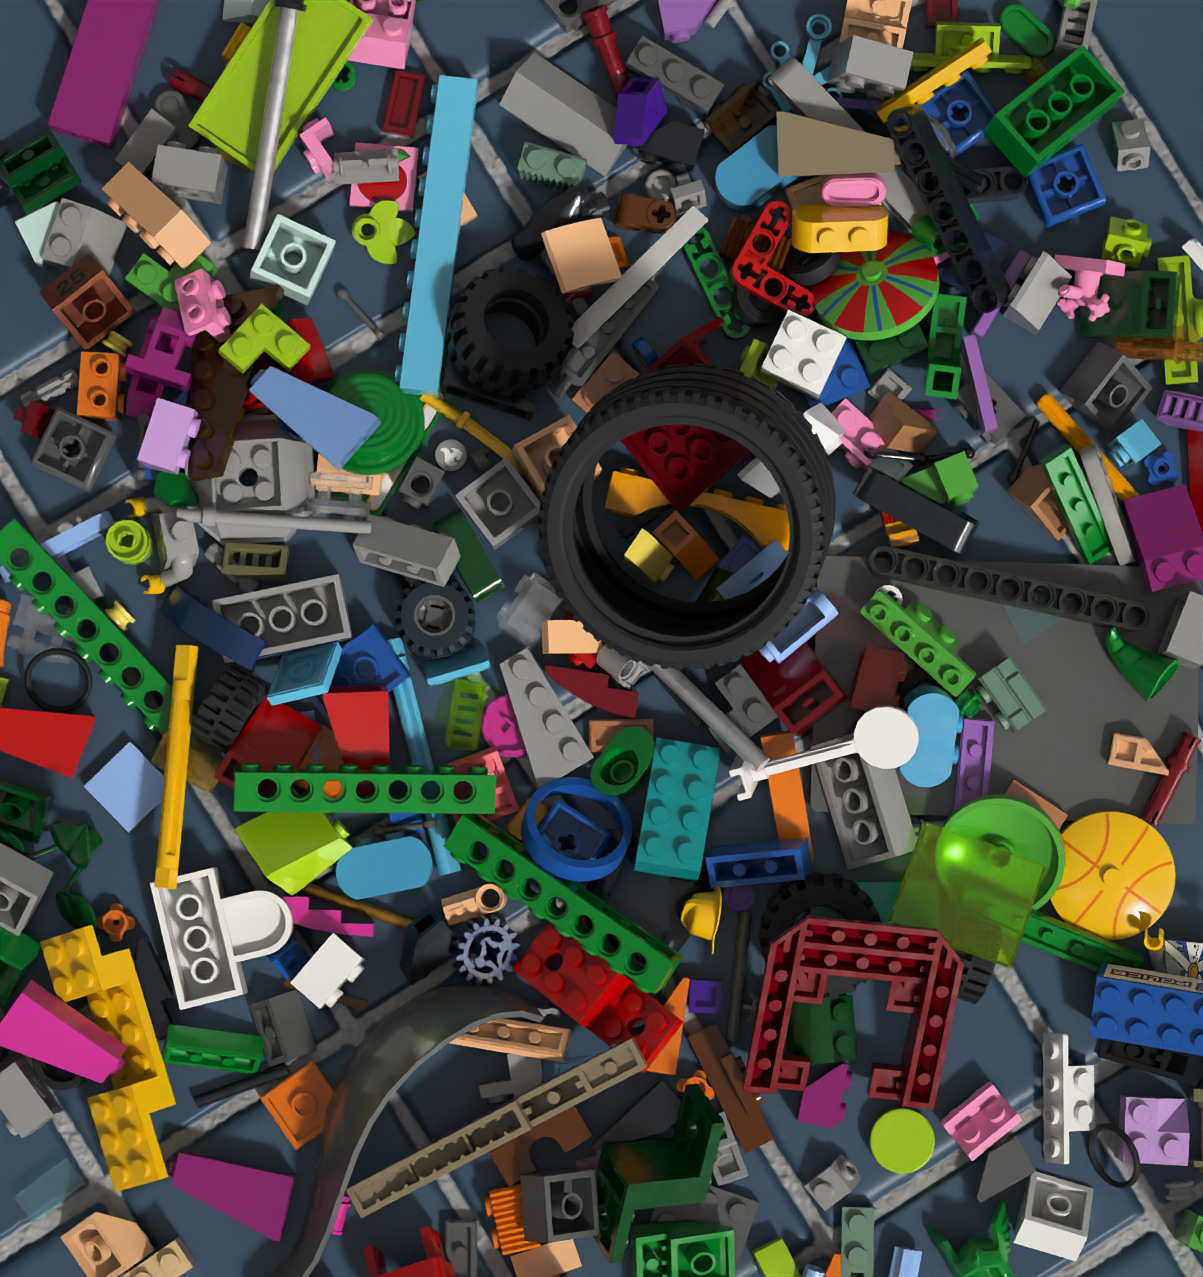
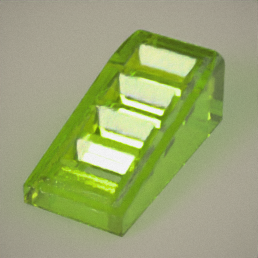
[445,679,488,751]

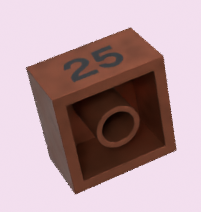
[39,253,136,351]

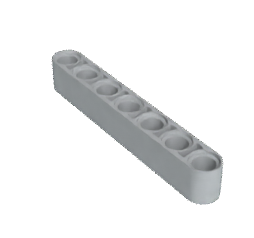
[767,57,929,234]

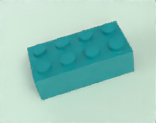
[634,737,721,882]

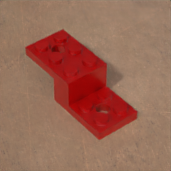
[512,921,683,1074]

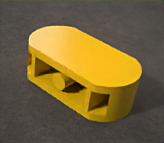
[791,203,888,253]

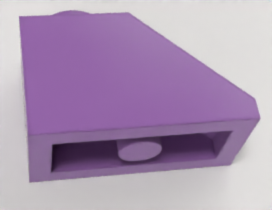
[657,0,718,43]

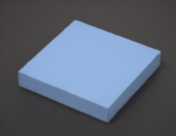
[84,742,164,833]

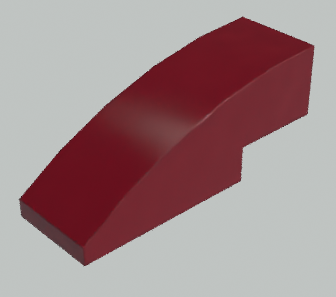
[545,665,639,719]

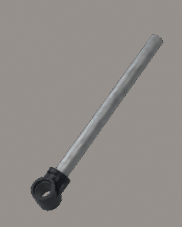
[243,0,307,250]
[645,663,770,772]

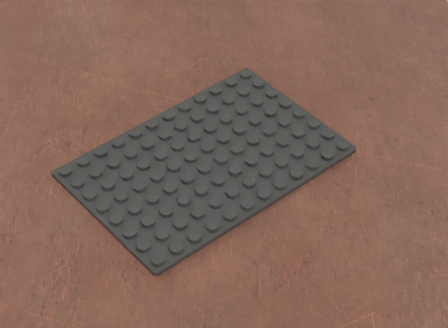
[810,555,1202,825]

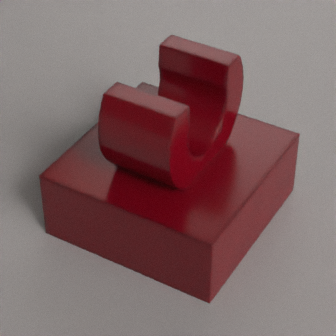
[13,401,55,439]

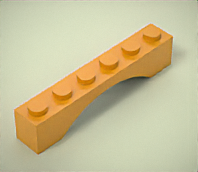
[604,467,790,553]

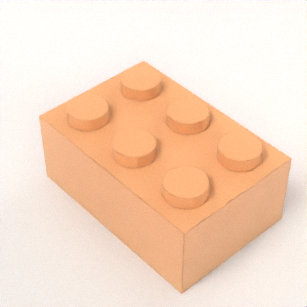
[102,162,211,270]

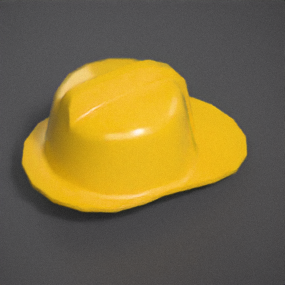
[681,887,722,954]

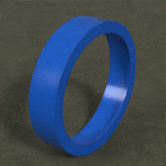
[521,777,632,881]

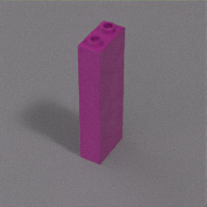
[48,0,161,150]

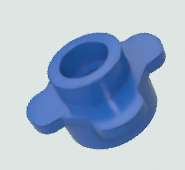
[1144,451,1179,486]

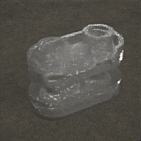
[306,471,373,521]

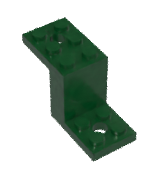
[593,1084,725,1264]

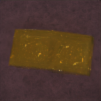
[151,734,222,793]

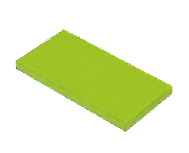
[188,0,374,172]

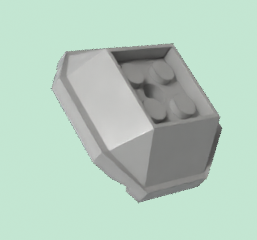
[185,415,316,546]

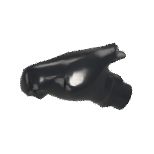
[511,182,610,261]

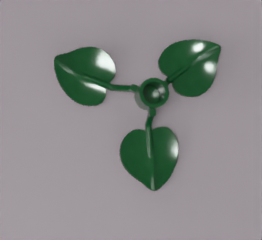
[0,821,103,936]

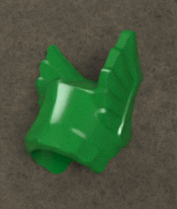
[926,1202,1014,1277]

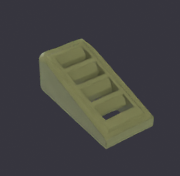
[221,542,290,583]

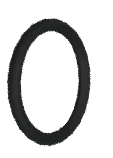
[24,648,93,713]
[1088,1123,1140,1189]

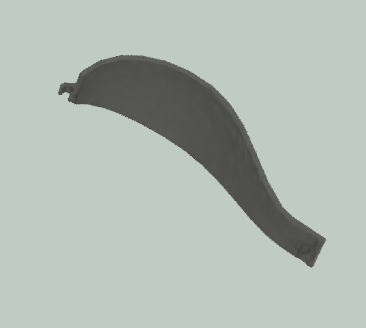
[269,981,561,1277]

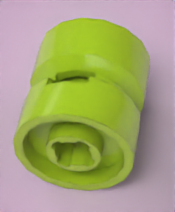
[106,520,153,565]

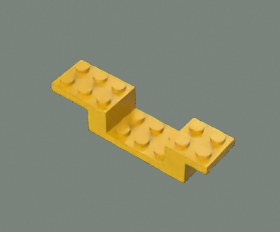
[40,925,176,1192]

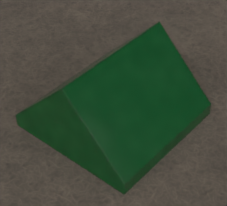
[0,779,55,844]

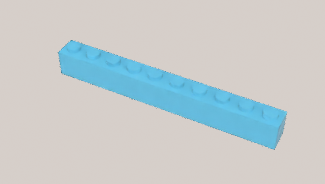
[395,75,478,398]

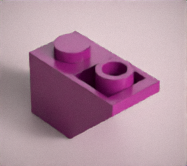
[796,1062,853,1129]

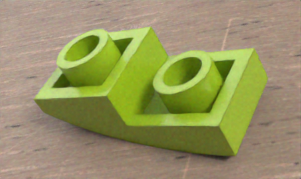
[752,1237,801,1277]

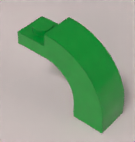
[923,292,967,399]

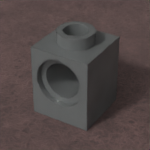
[398,457,446,510]

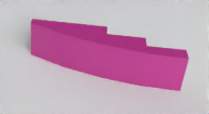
[280,896,375,937]

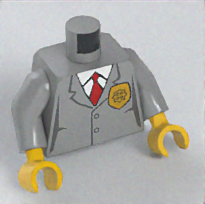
[125,497,199,594]

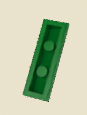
[162,1025,264,1074]

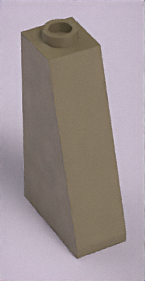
[776,111,901,177]

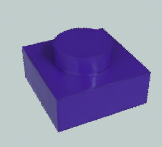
[688,980,722,1014]

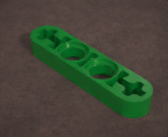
[682,226,750,341]

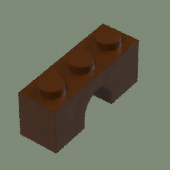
[489,1105,593,1186]

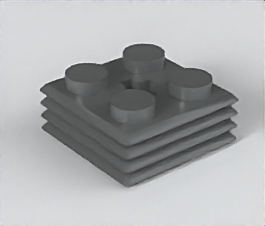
[30,407,116,492]

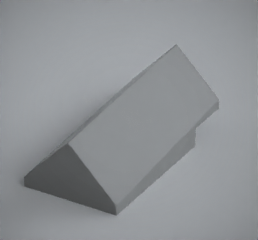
[499,52,627,177]

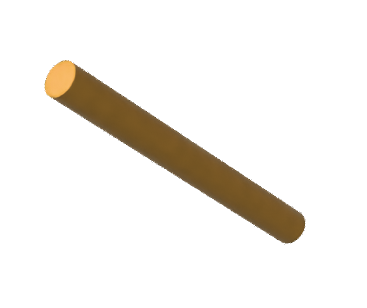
[301,883,415,929]

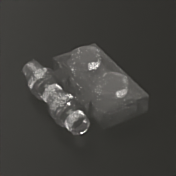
[7,594,83,665]

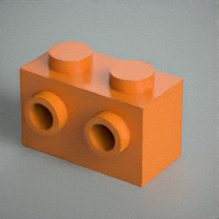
[77,351,128,421]

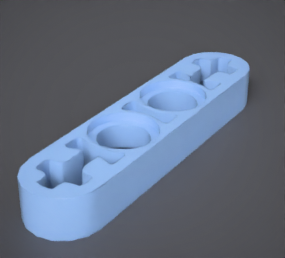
[0,511,115,583]

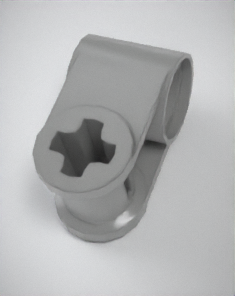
[596,644,650,692]

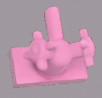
[1054,254,1126,322]

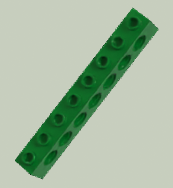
[0,518,172,735]
[232,763,496,814]
[443,814,683,994]

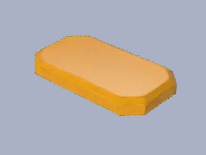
[508,798,548,840]

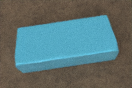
[424,646,491,687]

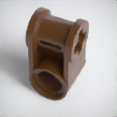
[614,193,676,234]

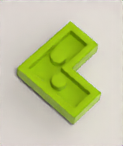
[218,304,310,374]

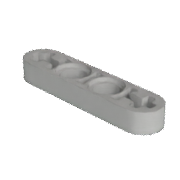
[1080,444,1137,566]

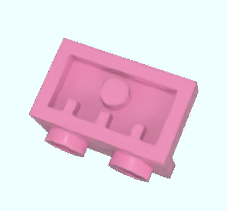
[831,398,886,469]
[941,1082,1022,1161]

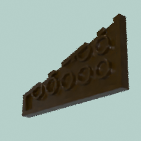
[188,285,285,481]

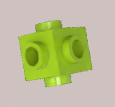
[1101,216,1152,268]

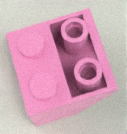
[348,0,416,69]

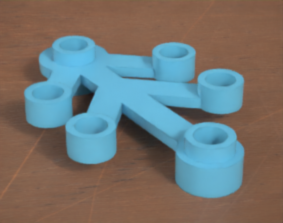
[762,14,843,115]

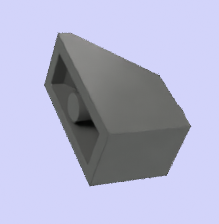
[973,1133,1036,1203]

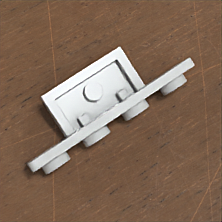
[1042,1033,1095,1164]

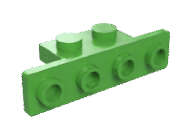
[860,589,976,697]

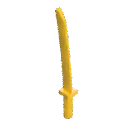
[420,395,525,477]

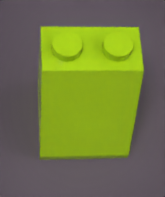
[234,793,353,896]

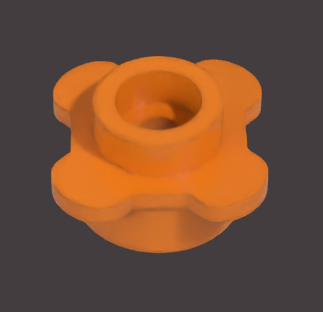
[97,903,136,942]
[677,1070,714,1100]

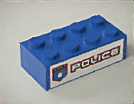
[1089,962,1203,1056]

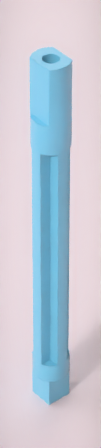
[387,638,461,876]

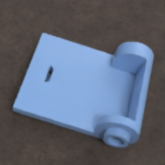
[716,539,838,664]

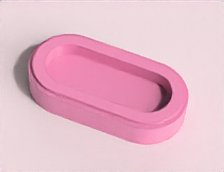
[821,173,886,207]

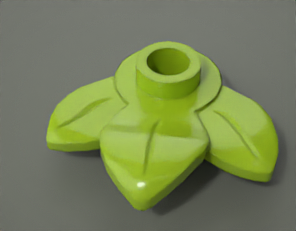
[352,200,416,265]

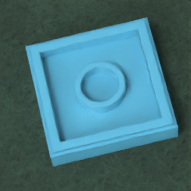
[267,642,343,706]

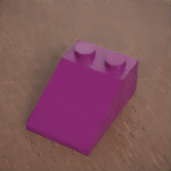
[1122,485,1203,593]

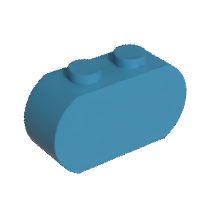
[714,125,798,211]
[898,685,963,787]
[336,831,434,900]

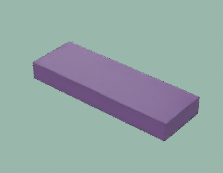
[970,250,1031,342]
[960,335,998,435]
[953,717,995,812]

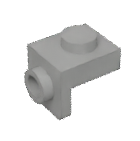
[1111,118,1150,171]
[804,1154,861,1211]

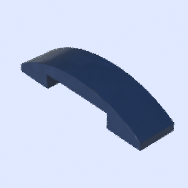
[160,584,267,670]

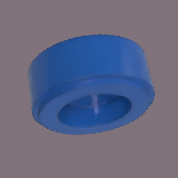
[631,337,659,368]

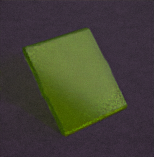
[888,822,1045,968]

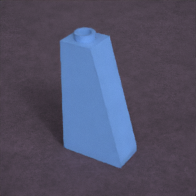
[249,366,382,471]

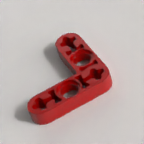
[730,201,815,317]

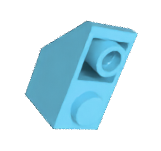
[1107,419,1161,471]

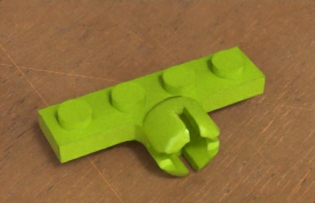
[1157,255,1203,386]

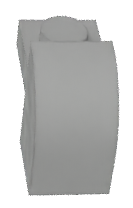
[479,1053,543,1103]

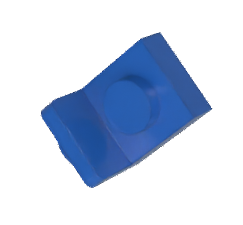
[267,933,311,979]

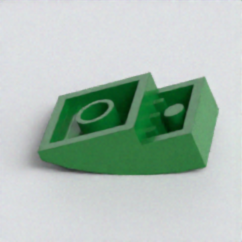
[630,1222,735,1277]

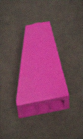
[0,980,128,1083]

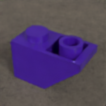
[613,78,668,147]

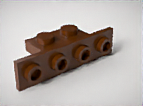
[688,1023,774,1154]

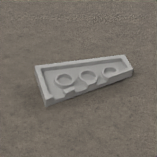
[499,648,594,788]

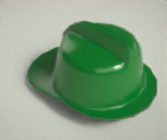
[590,726,655,795]

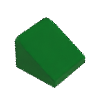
[153,472,198,507]

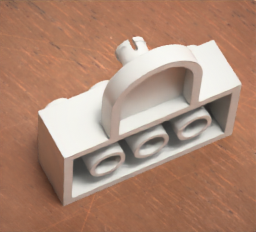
[150,867,293,1010]

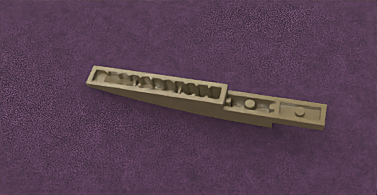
[346,1037,648,1218]

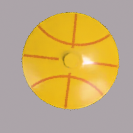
[1050,810,1175,940]

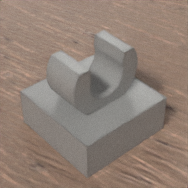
[671,172,707,215]

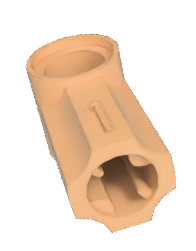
[441,883,507,926]

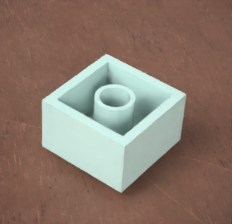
[250,214,336,306]

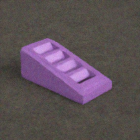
[1156,390,1203,432]

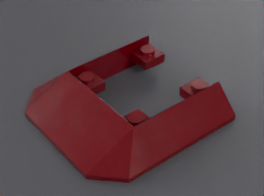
[742,915,964,1109]

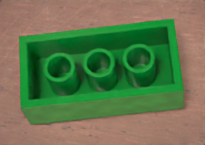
[983,45,1125,178]

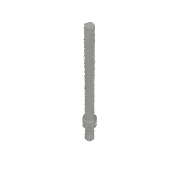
[176,507,372,534]

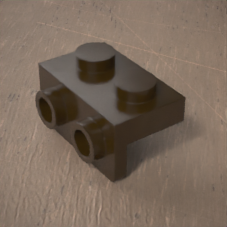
[705,79,778,155]

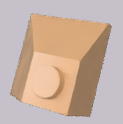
[60,1212,155,1277]

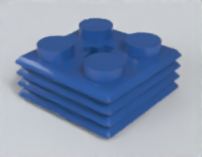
[917,70,997,159]
[1028,144,1107,227]
[538,800,611,883]

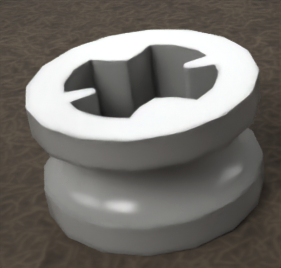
[1165,1180,1196,1200]

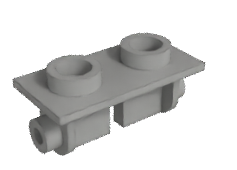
[333,149,399,185]

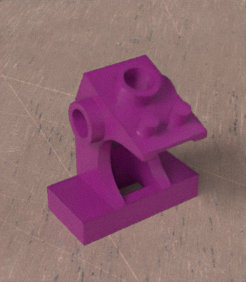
[125,307,197,393]

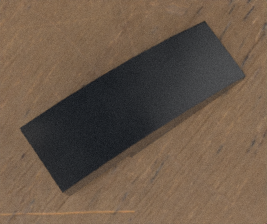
[136,937,175,1039]

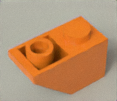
[652,510,719,581]

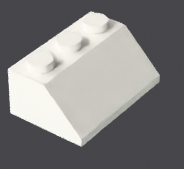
[737,403,846,498]

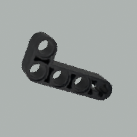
[852,465,980,554]

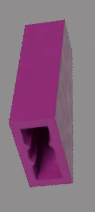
[168,1150,296,1241]

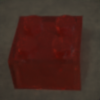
[846,643,909,714]

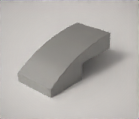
[713,1112,749,1187]

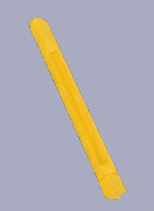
[154,645,198,889]

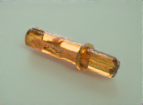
[1115,338,1203,364]

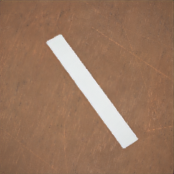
[571,206,708,348]

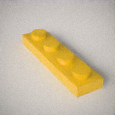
[875,37,992,123]

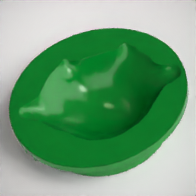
[324,369,425,476]

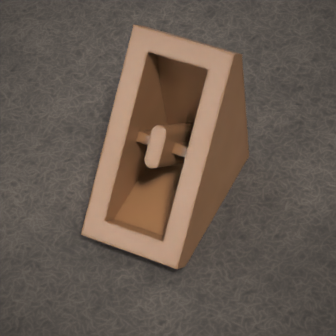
[869,392,939,454]

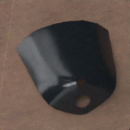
[582,829,724,967]

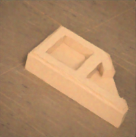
[1108,733,1169,776]

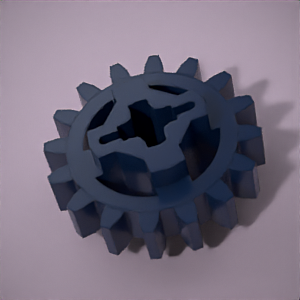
[450,914,520,986]

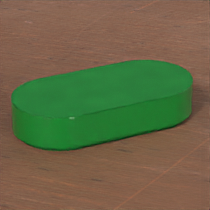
[998,4,1054,59]

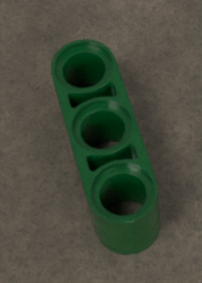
[433,508,506,604]

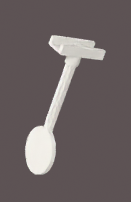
[729,705,919,801]

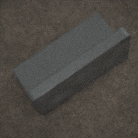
[249,990,317,1067]

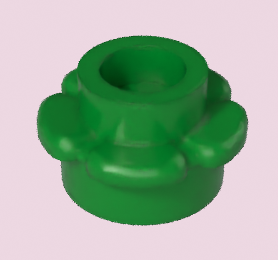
[955,689,982,719]

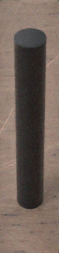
[194,1063,290,1109]

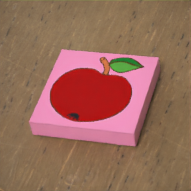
[349,142,419,212]

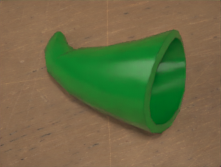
[1105,627,1180,703]

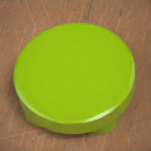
[869,1108,935,1174]

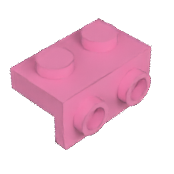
[299,117,335,179]
[174,268,232,343]

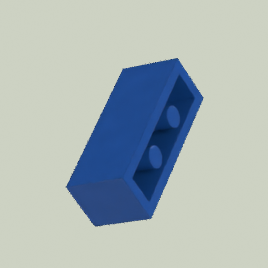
[705,837,812,888]

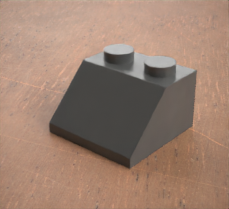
[1060,341,1152,437]

